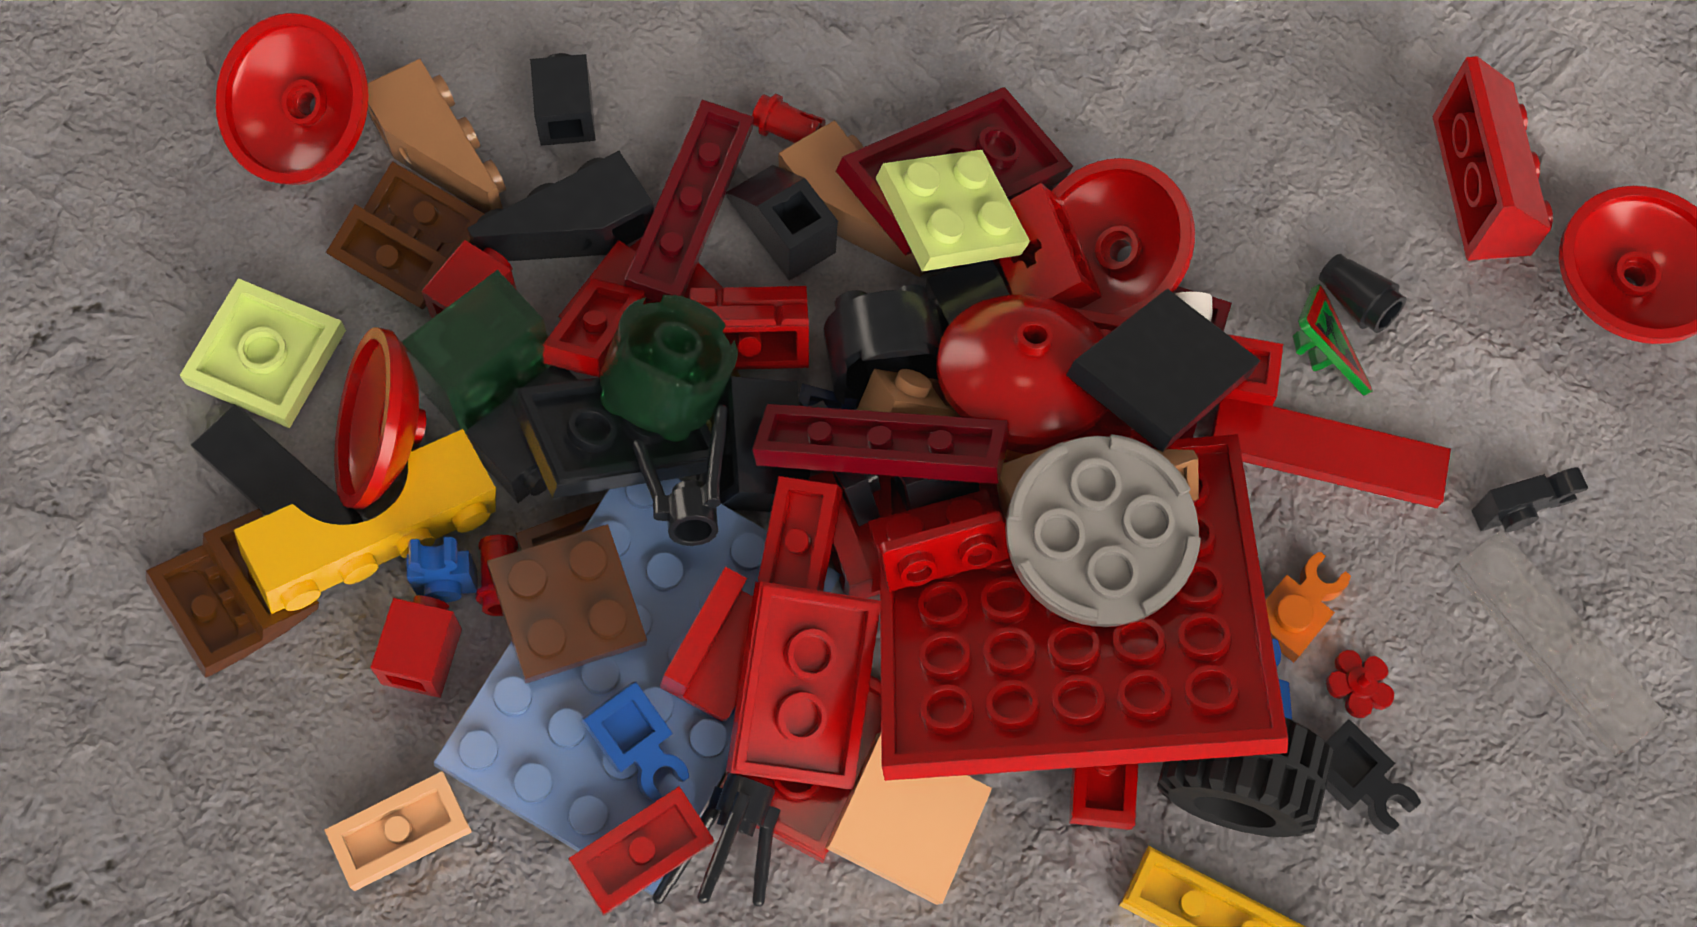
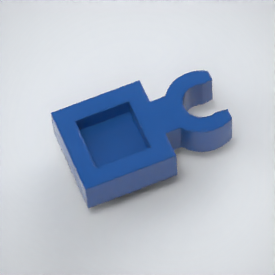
[407,537,478,603]
[581,682,689,802]

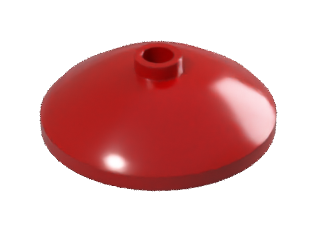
[216,13,369,185]
[1052,158,1195,317]
[1559,186,1697,344]
[936,295,1108,445]
[334,327,426,509]

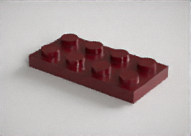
[836,87,1073,256]

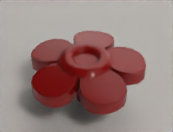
[1326,650,1394,718]

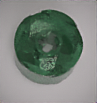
[600,295,738,441]

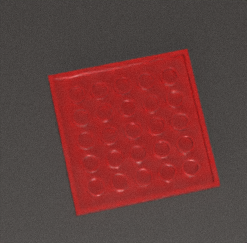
[879,434,1288,781]

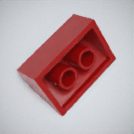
[1432,56,1553,261]

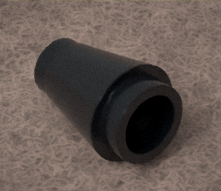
[1319,254,1406,333]

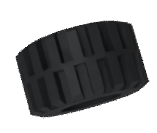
[1157,717,1334,837]

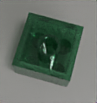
[401,270,551,432]

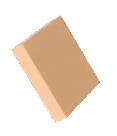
[825,732,992,905]

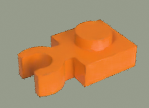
[1266,552,1351,663]

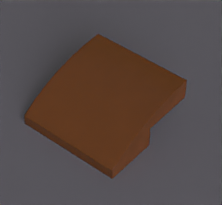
[326,161,484,310]
[146,508,319,678]

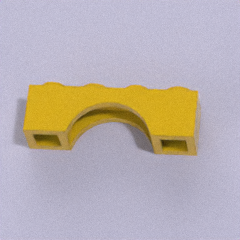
[234,429,496,614]

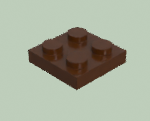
[487,524,647,684]

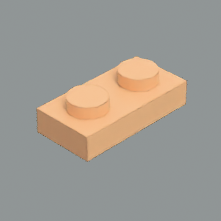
[324,771,472,891]

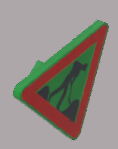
[1293,284,1373,396]

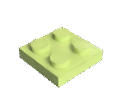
[876,150,1030,272]
[180,278,346,428]

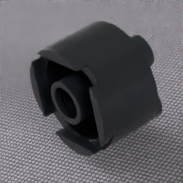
[823,284,943,409]

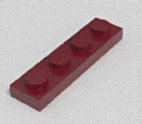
[624,99,754,309]
[752,404,1009,484]

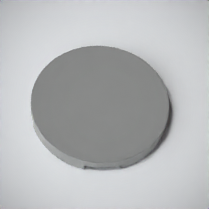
[1006,434,1201,627]

